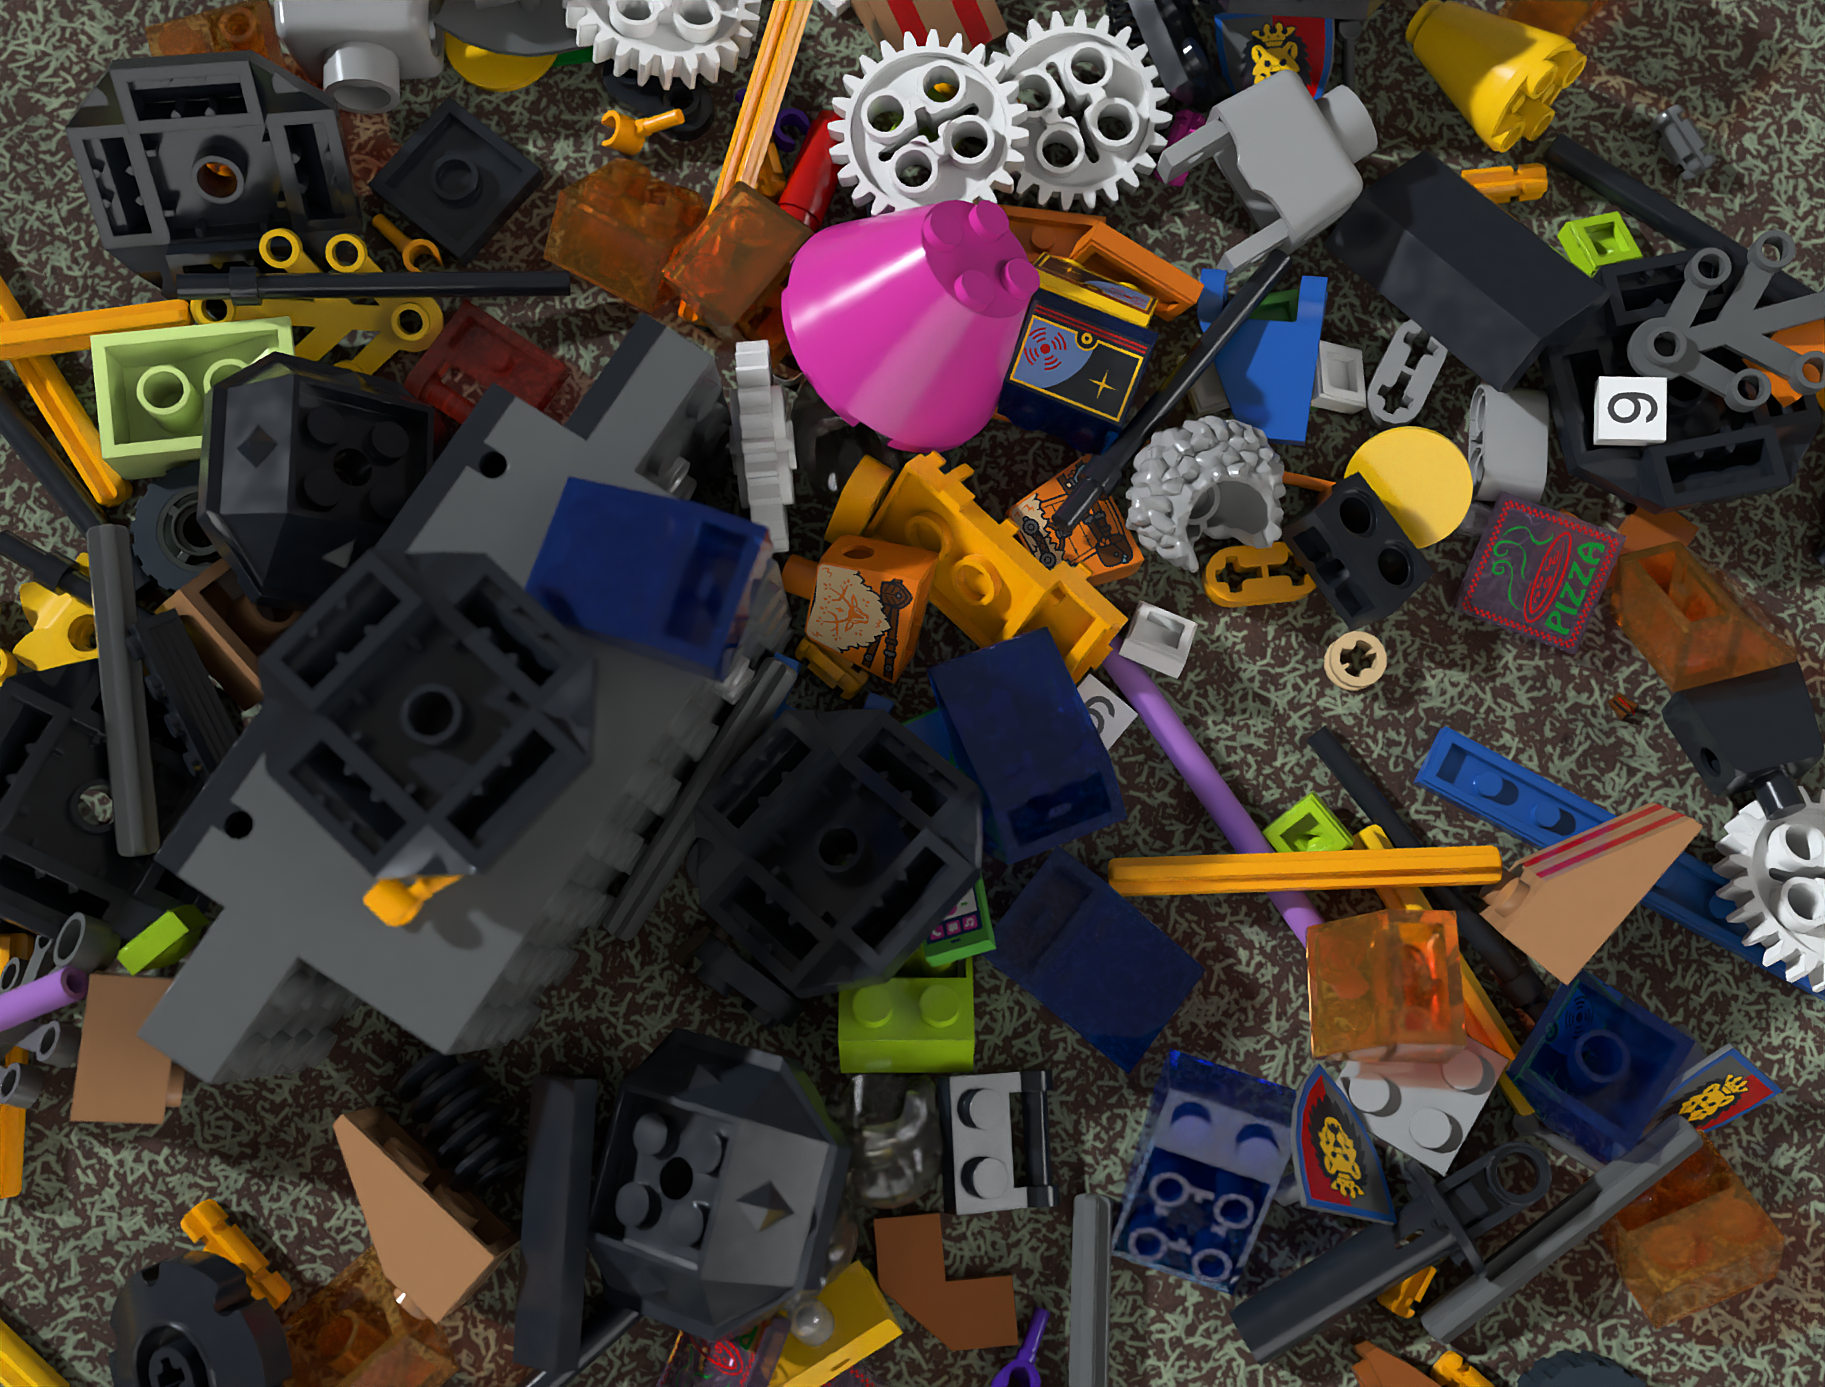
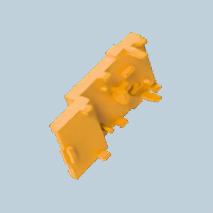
[863,450,1129,695]

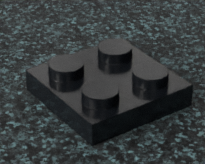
[367,96,545,268]

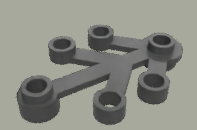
[1627,230,1825,413]
[0,913,120,1109]

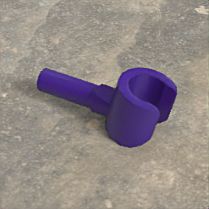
[735,88,810,153]
[991,1307,1051,1387]

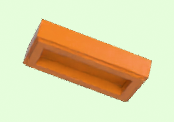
[1069,221,1204,322]

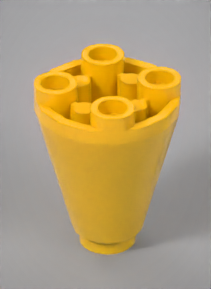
[1405,0,1587,153]

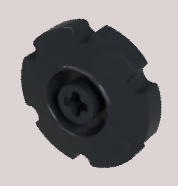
[108,1250,292,1387]

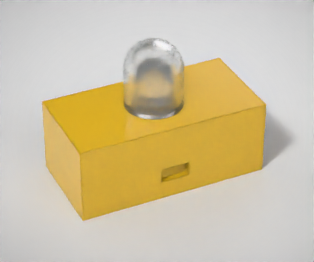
[743,1260,903,1387]

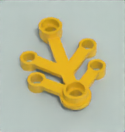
[190,228,444,375]

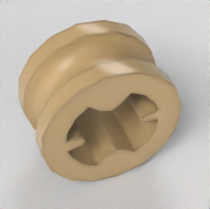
[1324,631,1387,691]

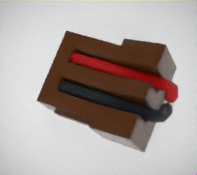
[1608,692,1638,721]

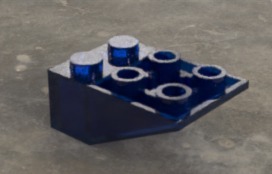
[524,476,774,684]
[926,626,1128,865]
[976,845,1206,1074]
[1112,1049,1297,1295]

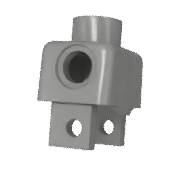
[274,0,445,114]
[1156,69,1378,282]

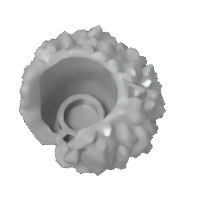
[1124,415,1286,573]

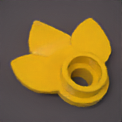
[12,552,98,671]

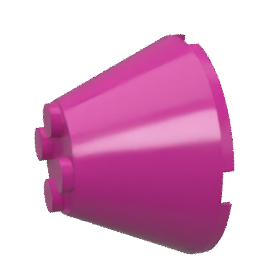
[781,200,1040,453]

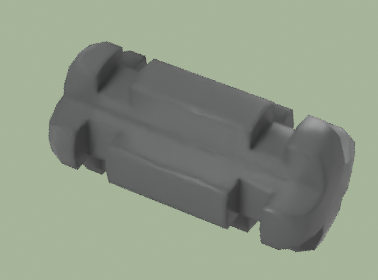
[1650,104,1716,181]

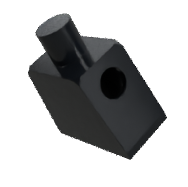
[1661,658,1824,820]

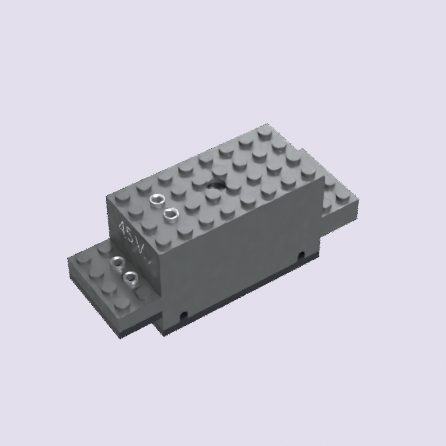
[136,312,795,1085]

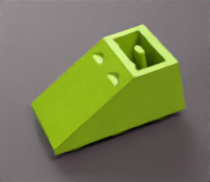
[838,861,975,1073]

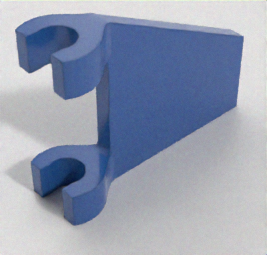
[1197,268,1328,446]

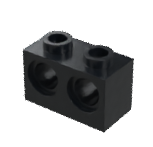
[1281,471,1434,632]

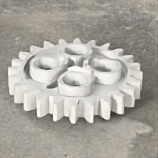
[562,0,761,90]
[974,10,1172,215]
[827,29,1029,217]
[729,340,797,553]
[1712,786,1825,992]

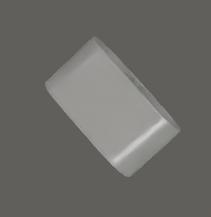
[1468,384,1549,505]

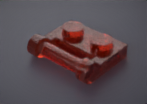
[404,299,571,425]

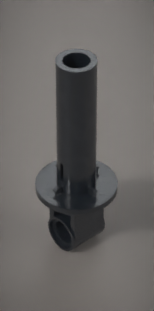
[1228,1141,1552,1366]

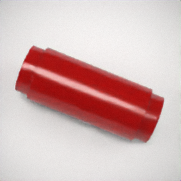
[774,110,847,239]

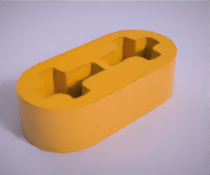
[824,454,895,544]
[1201,541,1317,608]

